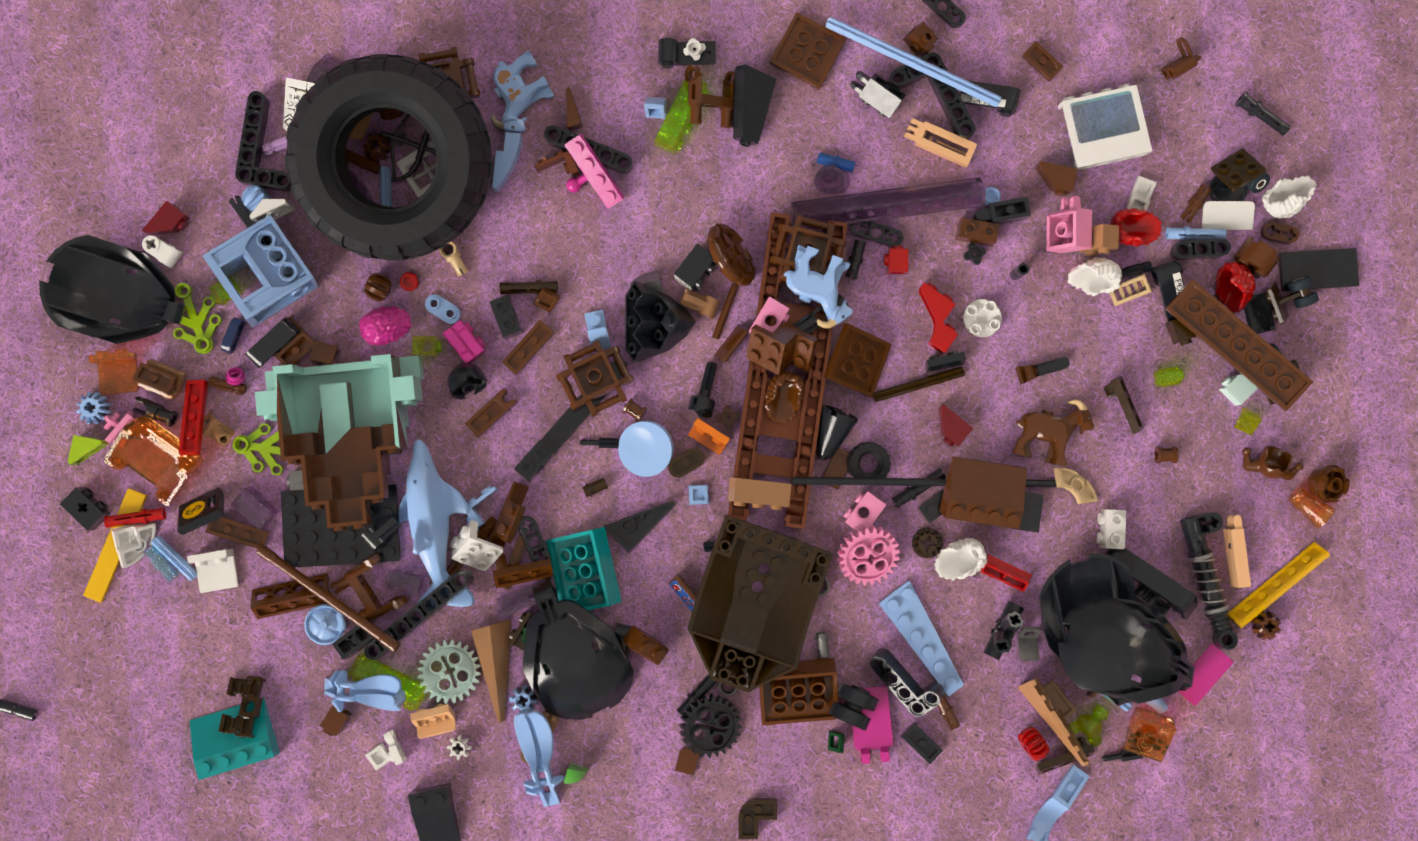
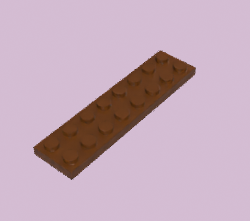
[1165,279,1314,411]

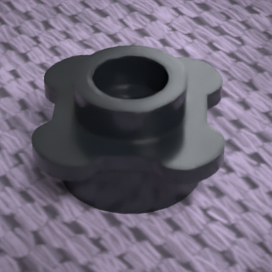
[963,243,986,265]

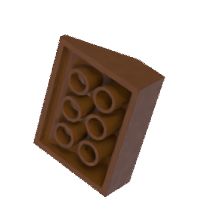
[939,456,1027,529]
[759,658,838,726]

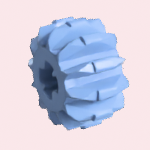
[76,392,111,424]

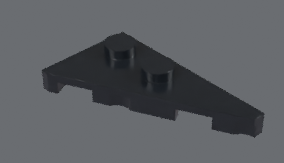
[603,501,676,553]

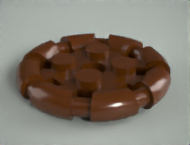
[707,223,756,286]

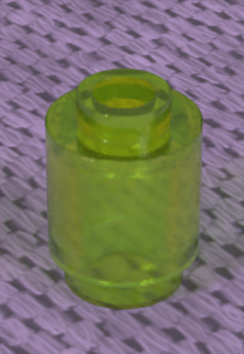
[1153,366,1184,388]

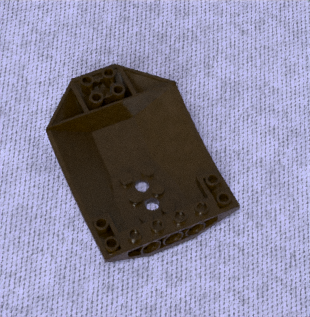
[687,514,834,692]

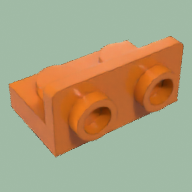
[688,418,730,455]

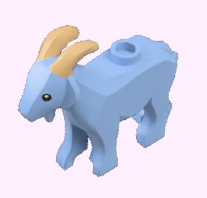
[784,245,853,329]

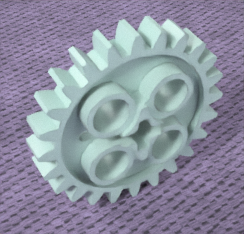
[417,640,481,704]

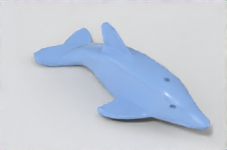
[398,439,475,612]

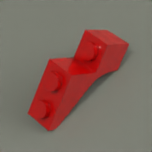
[919,282,958,354]

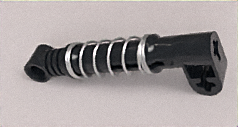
[1179,512,1238,650]

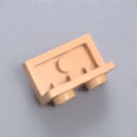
[410,704,456,739]

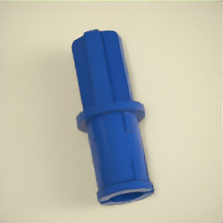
[817,152,855,173]

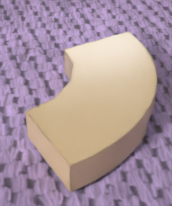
[1054,468,1098,504]

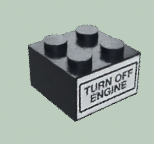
[674,243,716,292]

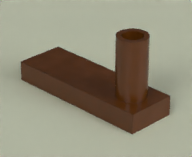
[493,553,553,588]

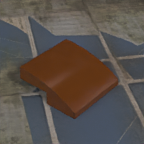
[275,316,314,365]

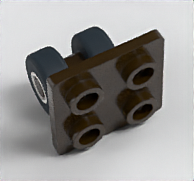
[1211,149,1270,193]
[1266,276,1319,325]

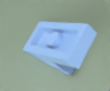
[584,310,611,349]

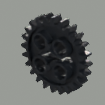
[679,694,742,758]

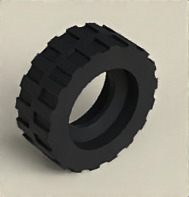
[846,442,891,478]

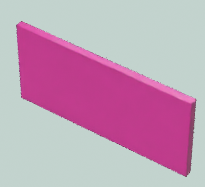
[1178,643,1234,706]

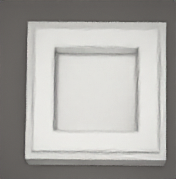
[365,743,391,771]

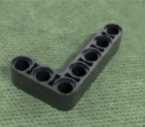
[888,52,976,140]
[235,91,292,192]
[1105,548,1199,620]

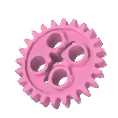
[837,525,900,586]

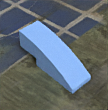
[644,97,667,119]
[492,132,523,192]

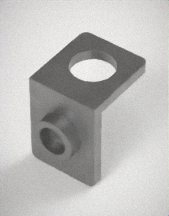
[1018,627,1041,661]

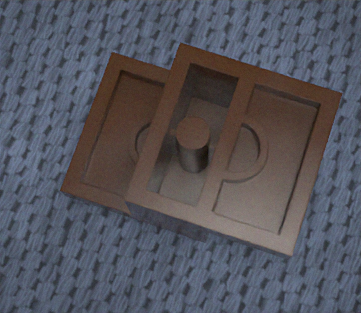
[746,322,818,375]

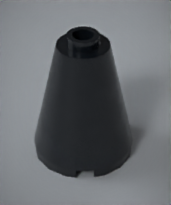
[815,405,858,460]

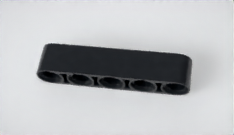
[544,125,633,174]

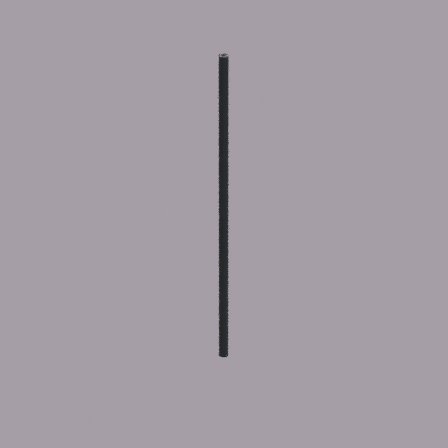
[792,477,1057,487]

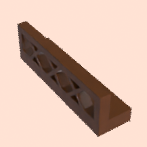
[250,574,331,619]

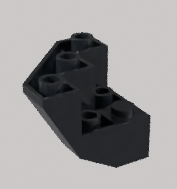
[625,281,696,362]

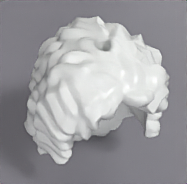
[1262,176,1317,219]
[1068,257,1122,296]
[934,538,987,581]

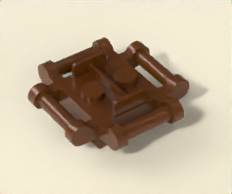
[418,47,481,99]
[769,214,847,282]
[556,339,635,417]

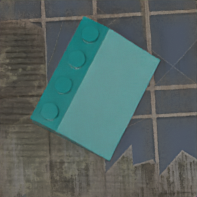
[545,527,622,610]
[189,697,280,780]

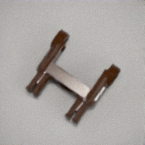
[684,65,735,128]
[330,553,408,626]

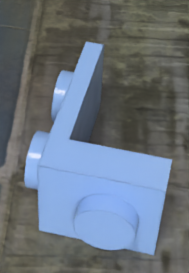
[466,486,499,528]

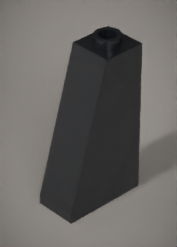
[733,64,777,147]

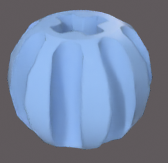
[241,185,271,212]
[509,685,538,711]

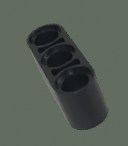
[1170,238,1231,261]
[245,317,300,368]

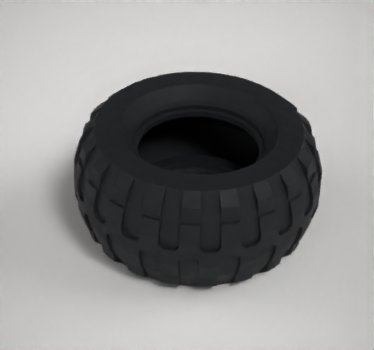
[285,54,493,261]

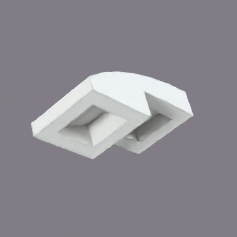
[1125,175,1157,210]

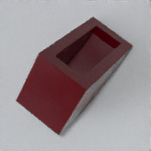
[142,201,190,236]
[938,404,973,447]

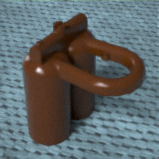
[1161,37,1201,80]

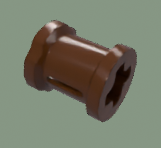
[622,398,647,422]
[1155,446,1179,463]

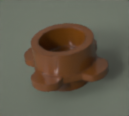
[717,406,740,429]

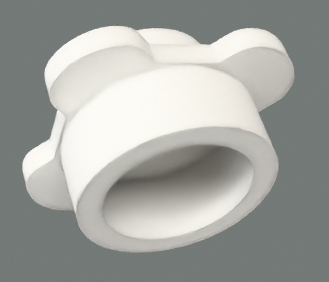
[683,38,706,61]

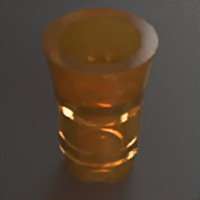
[1288,486,1336,529]

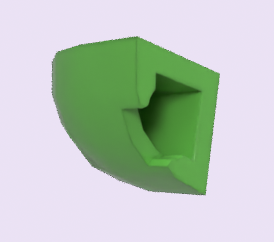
[564,763,589,784]

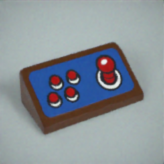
[668,575,697,611]

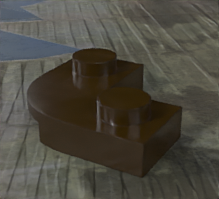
[738,798,777,839]

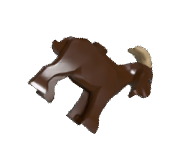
[1012,399,1094,467]

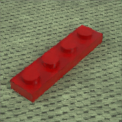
[178,379,208,456]

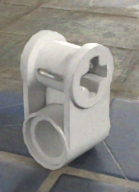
[142,236,183,269]

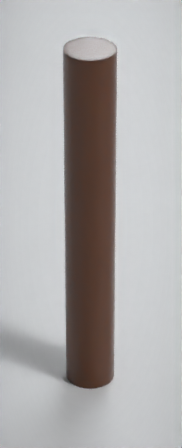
[712,284,739,340]

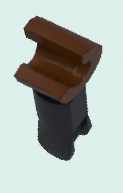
[1015,357,1070,385]

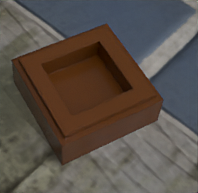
[534,287,560,313]

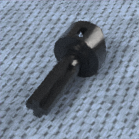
[688,362,717,418]

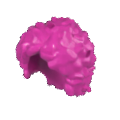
[359,306,412,346]

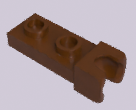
[465,388,518,438]

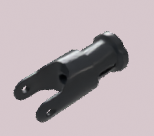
[133,396,178,427]

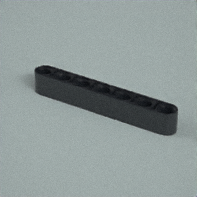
[364,570,474,660]

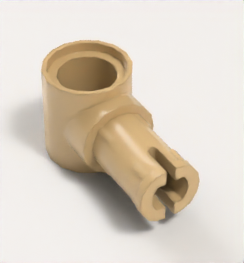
[439,241,469,277]

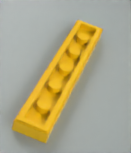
[83,488,148,603]
[1228,542,1330,629]

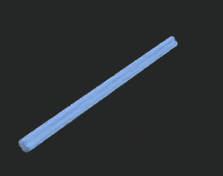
[826,17,1001,107]

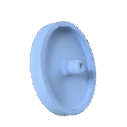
[618,421,674,477]

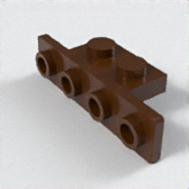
[488,481,529,548]

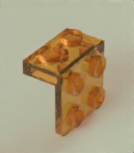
[89,349,139,395]

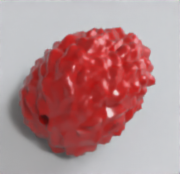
[1110,208,1162,247]
[1215,261,1256,314]

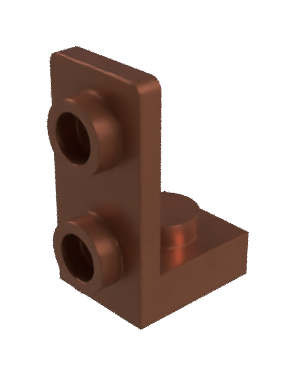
[534,150,580,177]

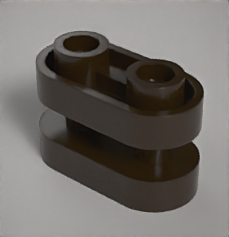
[668,448,704,478]

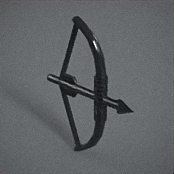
[381,114,436,182]

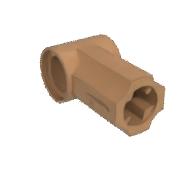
[679,289,720,319]

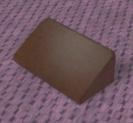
[715,326,748,363]

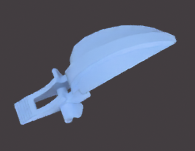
[324,670,406,712]
[514,709,565,807]

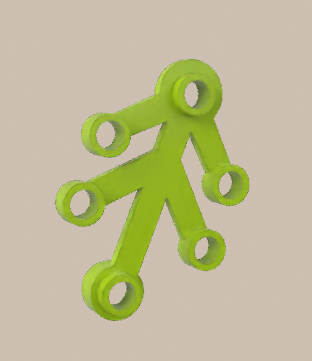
[173,283,222,354]
[233,423,284,476]

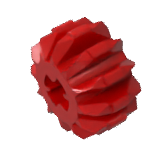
[1018,726,1049,761]

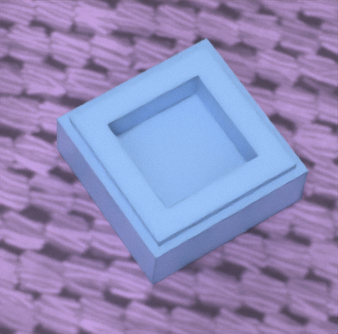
[689,485,709,505]

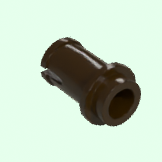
[583,477,608,497]

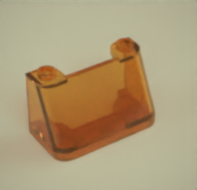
[103,416,203,507]

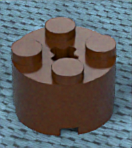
[1233,236,1281,279]

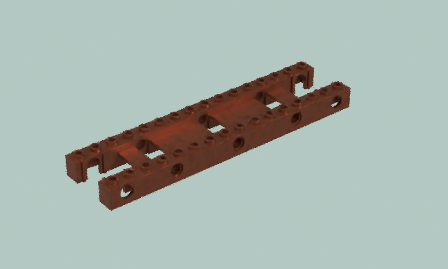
[728,212,848,529]

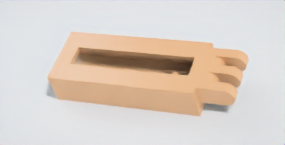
[904,119,977,168]
[1223,515,1251,588]

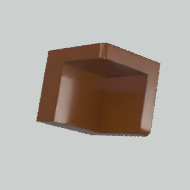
[309,341,341,366]

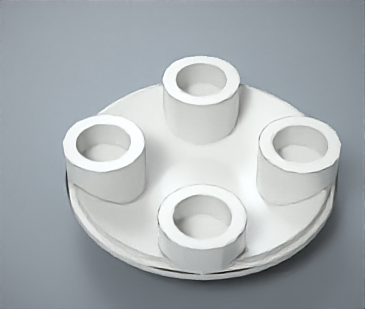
[963,299,1002,337]

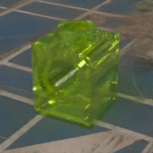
[208,276,243,306]
[412,336,442,357]

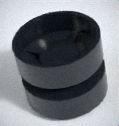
[828,682,879,731]

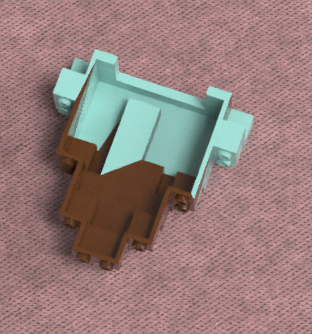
[255,354,424,531]

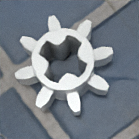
[447,734,472,760]

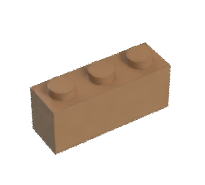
[728,477,792,510]

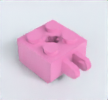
[1047,195,1092,253]

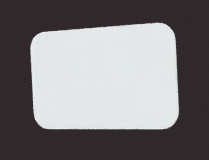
[1202,201,1255,230]

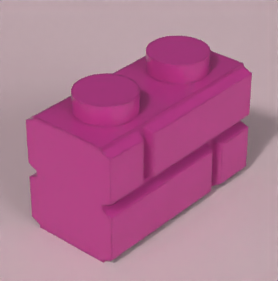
[443,320,486,364]

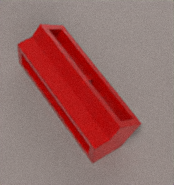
[980,554,1032,592]

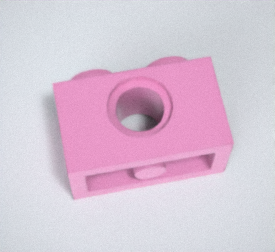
[749,297,790,333]
[843,491,886,532]

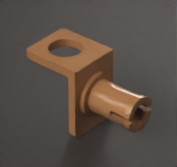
[203,412,235,446]

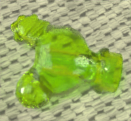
[1069,704,1110,747]

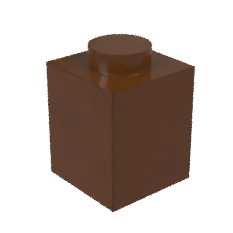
[319,705,352,736]

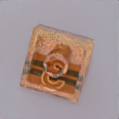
[1124,706,1176,762]

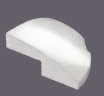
[111,522,156,569]

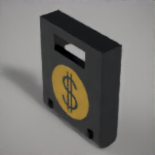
[177,488,224,535]

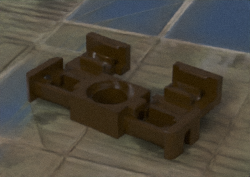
[219,676,266,738]

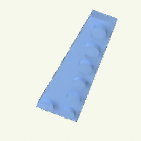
[879,580,964,697]

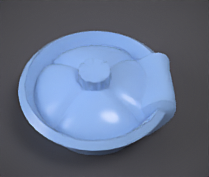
[304,604,347,645]

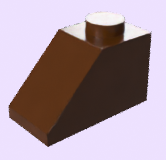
[1036,161,1078,196]

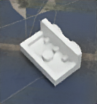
[1097,509,1126,549]

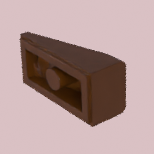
[566,87,583,131]

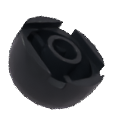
[447,363,487,400]

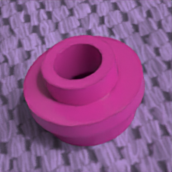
[225,367,246,385]

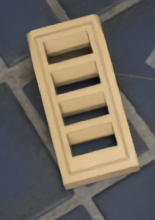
[1110,274,1152,306]

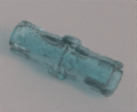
[144,545,179,583]

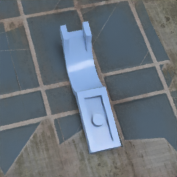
[1026,765,1090,841]

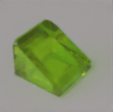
[1234,407,1262,436]

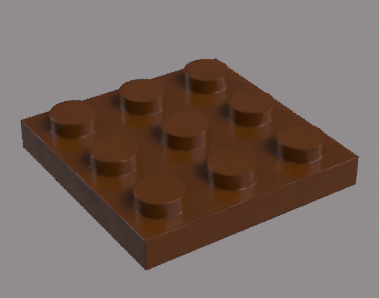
[770,12,847,90]
[824,323,892,398]

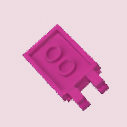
[852,685,893,764]

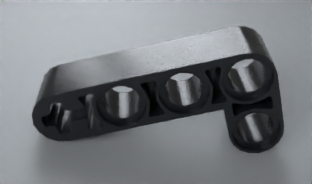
[870,648,945,717]

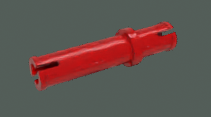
[104,507,167,528]

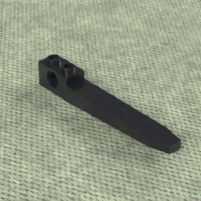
[514,360,628,482]

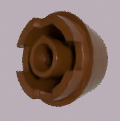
[1308,465,1350,503]

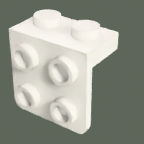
[450,520,503,571]

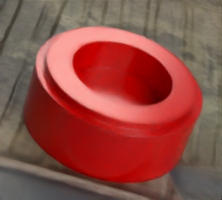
[400,272,419,292]

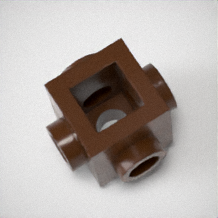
[903,21,938,56]

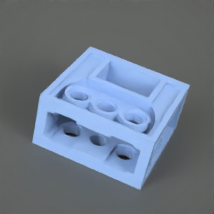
[202,215,318,328]

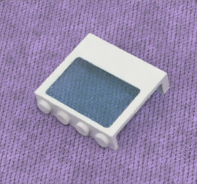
[1058,84,1152,171]

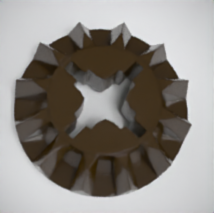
[912,528,943,558]

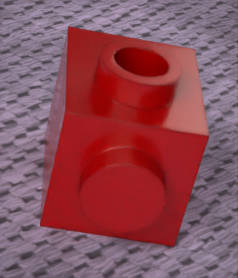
[883,246,908,274]

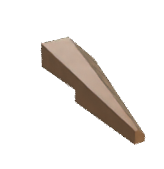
[471,619,511,723]
[1017,677,1090,766]

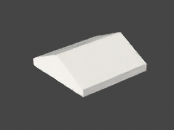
[250,199,296,222]

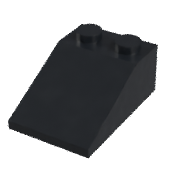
[408,783,461,841]

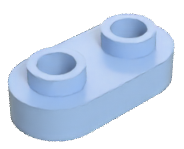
[425,294,461,324]

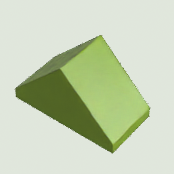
[68,435,109,465]

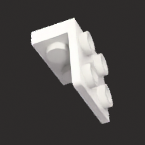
[187,549,239,593]

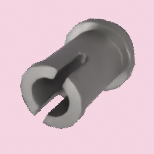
[814,632,830,657]

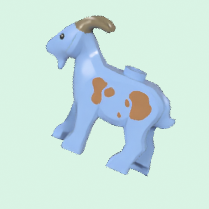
[491,51,555,133]

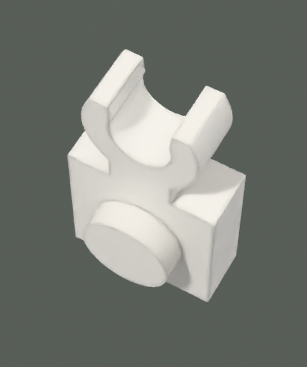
[383,729,407,765]

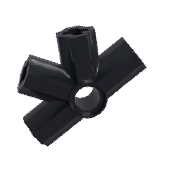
[983,600,1024,660]

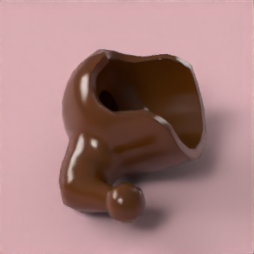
[1242,445,1304,480]

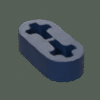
[221,317,245,354]

